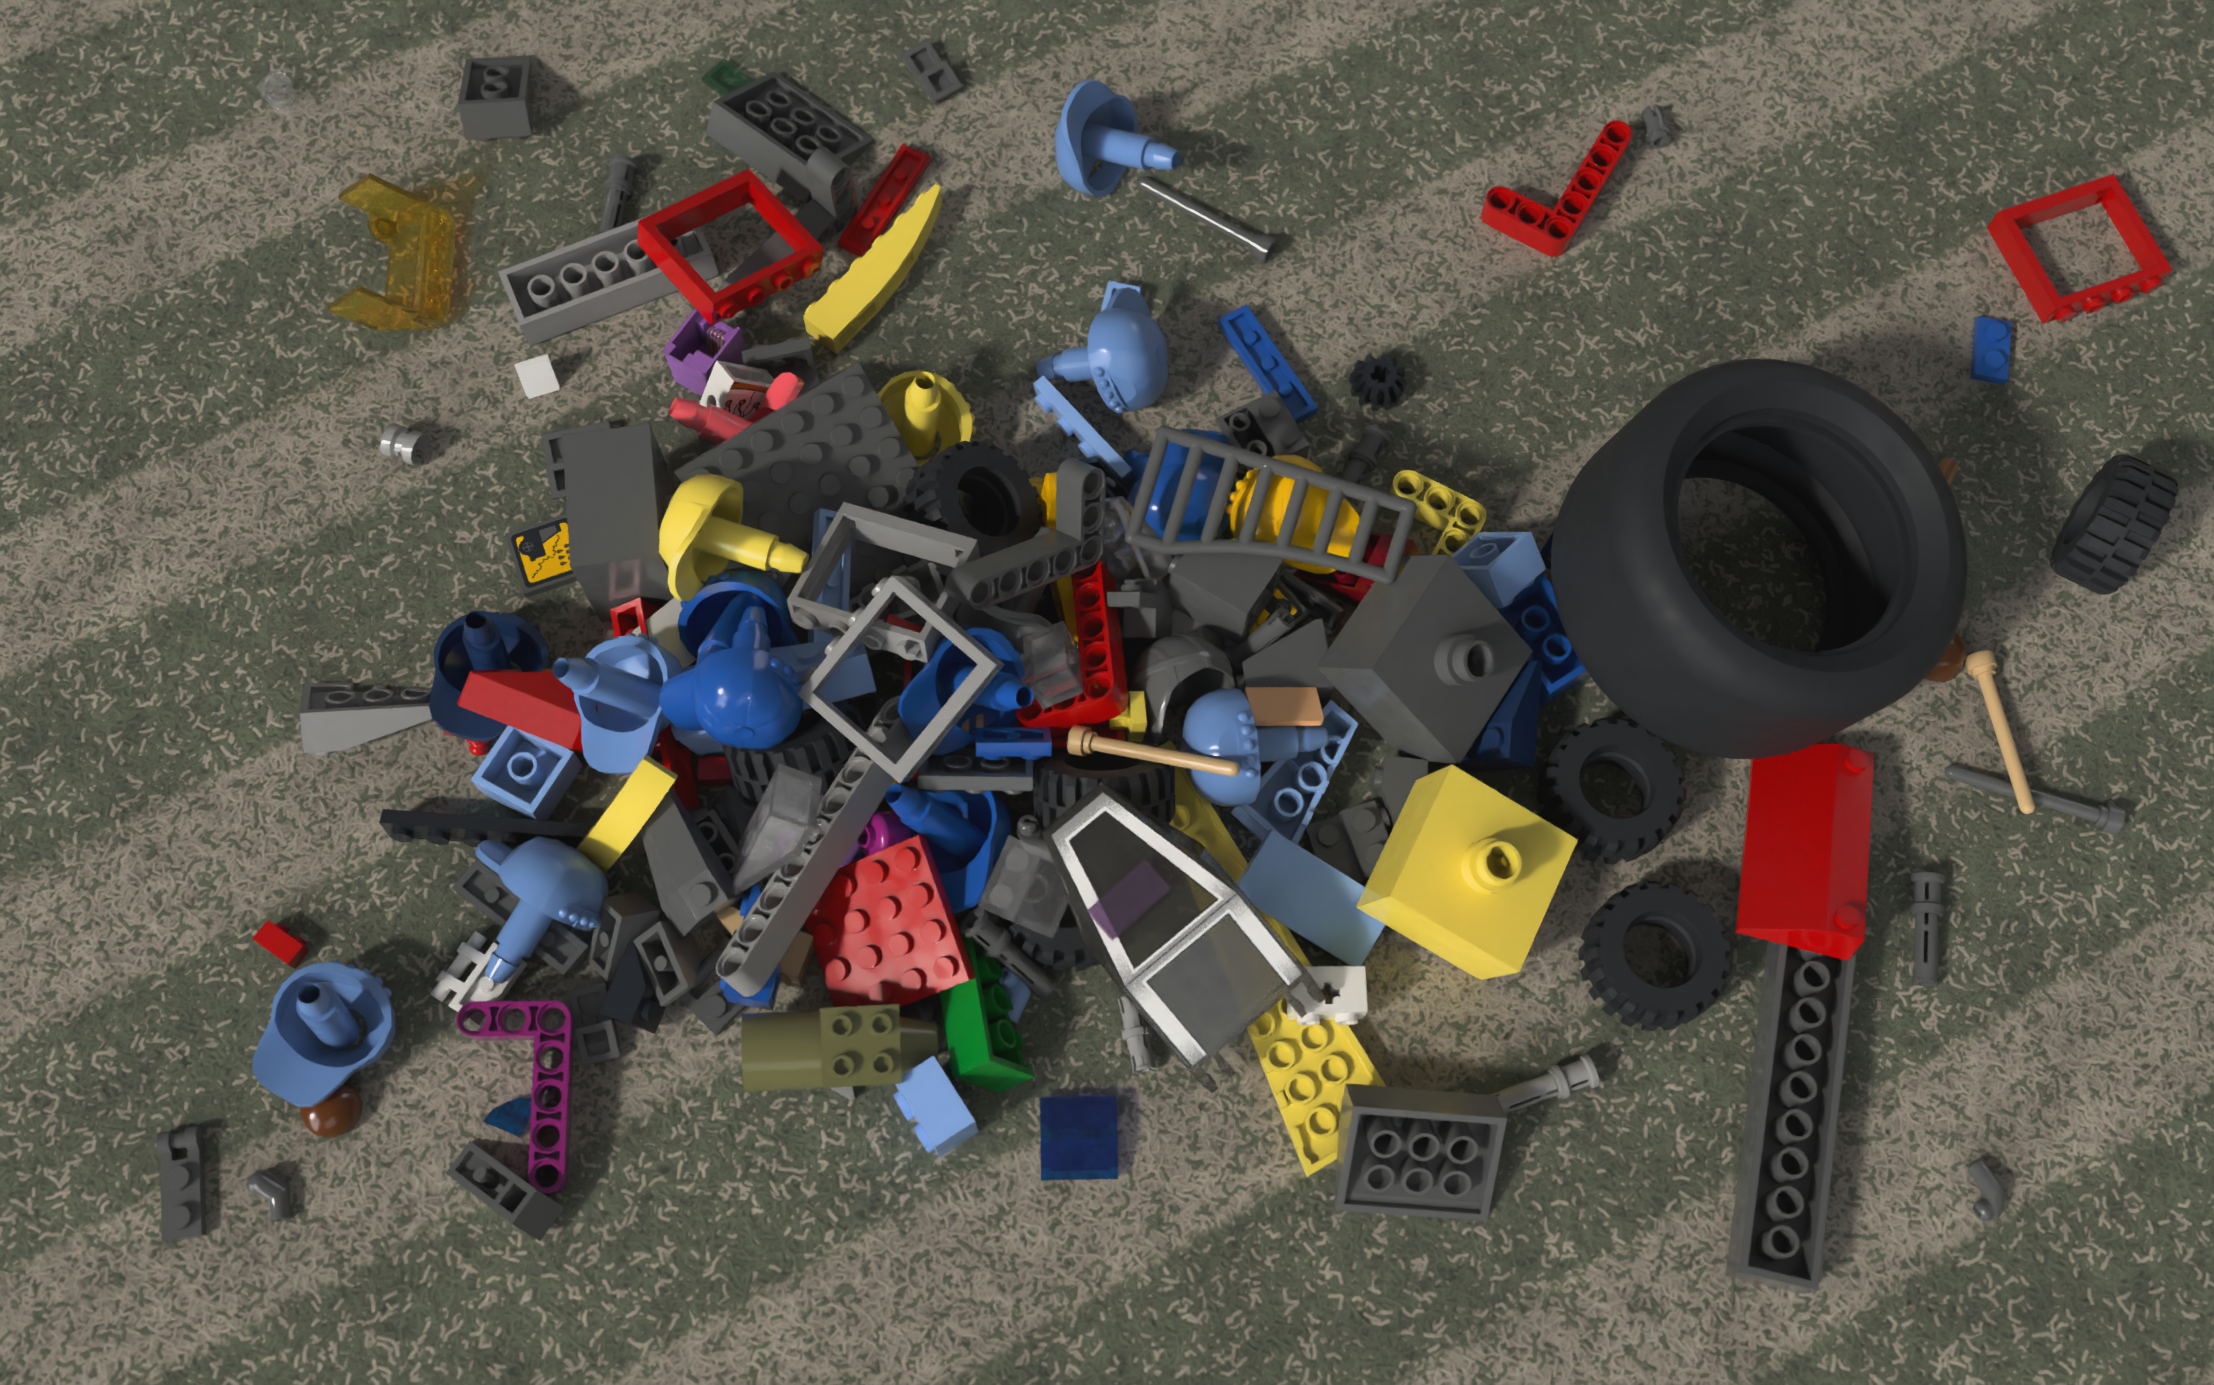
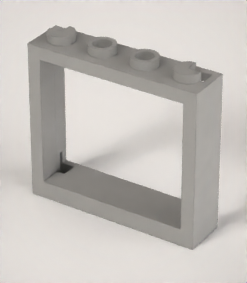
[787,502,980,663]
[798,575,1005,783]

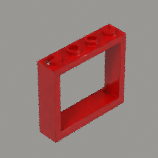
[637,168,823,326]
[1987,174,2173,324]

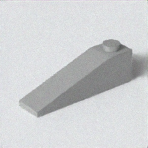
[300,682,432,756]

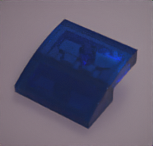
[1040,1095,1118,1180]

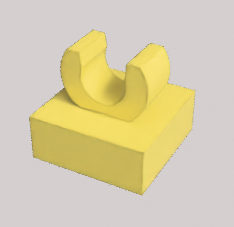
[1109,691,1147,741]

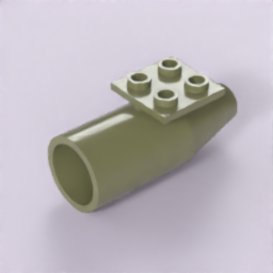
[741,1004,938,1092]

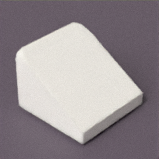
[514,354,560,399]

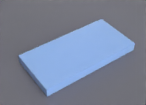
[1234,829,1385,966]

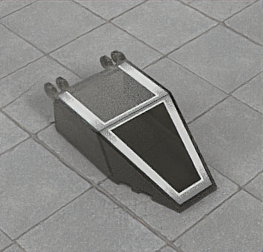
[1042,782,1325,1093]

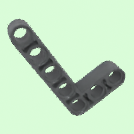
[721,147,858,314]
[945,458,1106,610]

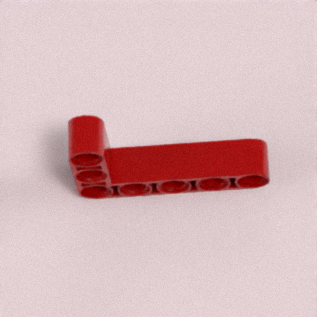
[1481,120,1632,257]
[1016,560,1129,738]

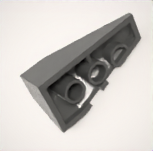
[640,786,743,939]

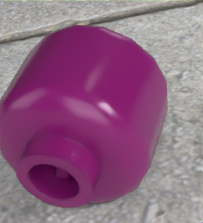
[857,810,914,856]

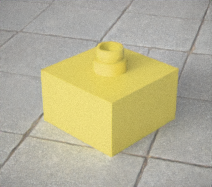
[1356,764,1578,980]

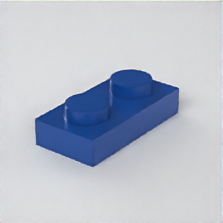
[1970,316,2012,385]
[975,727,1052,760]

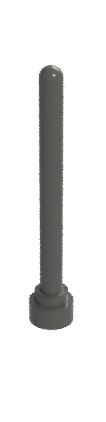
[1137,177,1278,263]
[1944,765,2125,835]

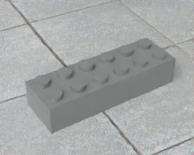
[498,215,719,346]

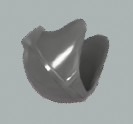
[1127,633,1236,746]

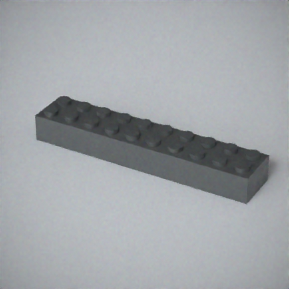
[1725,941,1857,1294]

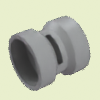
[380,423,429,466]

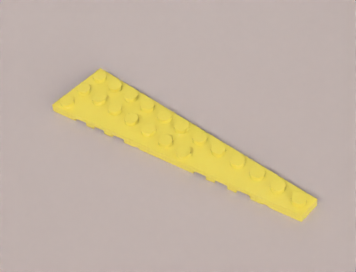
[1159,740,1387,1178]

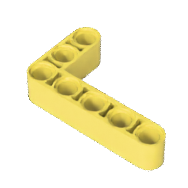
[1389,470,1487,556]

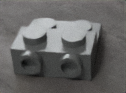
[1304,800,1390,885]

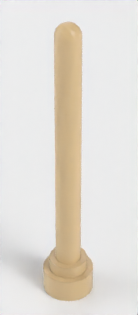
[1965,650,2035,814]
[1067,725,1240,777]

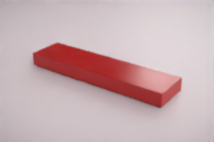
[837,144,931,257]

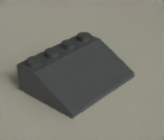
[706,71,873,204]
[1334,1083,1507,1221]

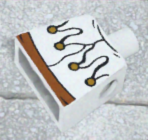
[699,360,775,420]

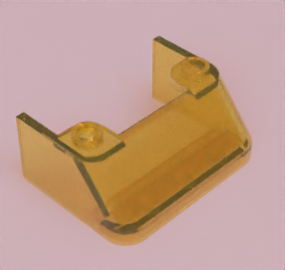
[327,173,456,331]

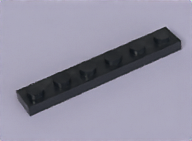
[379,809,595,850]

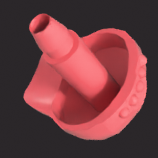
[669,372,805,445]

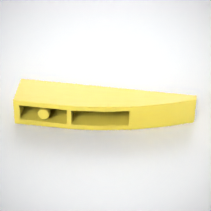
[803,183,943,354]

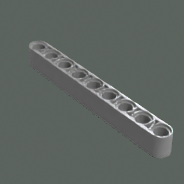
[716,696,914,997]

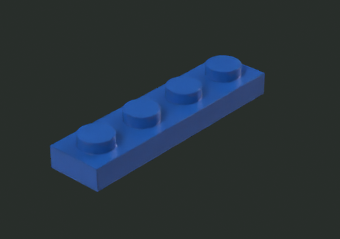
[1217,304,1318,424]

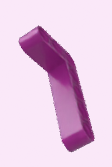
[456,1001,575,1195]

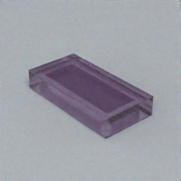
[1087,859,1172,941]

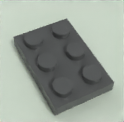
[918,745,1033,794]

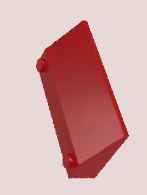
[1735,744,1874,961]

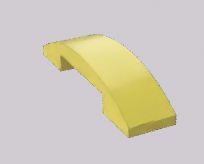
[576,755,678,873]

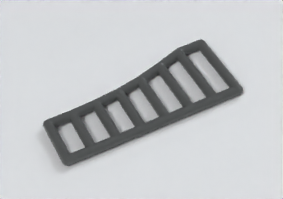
[1125,425,1417,584]

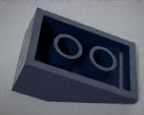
[1451,660,1542,772]

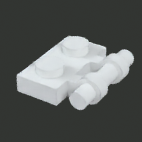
[430,931,527,1027]

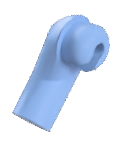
[998,967,1031,1024]

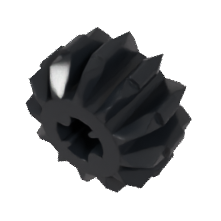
[1349,353,1407,412]

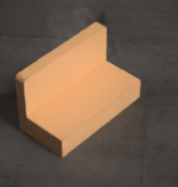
[1243,687,1324,726]

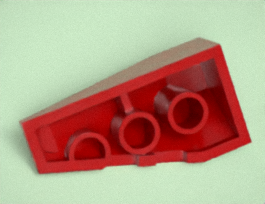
[457,669,598,753]

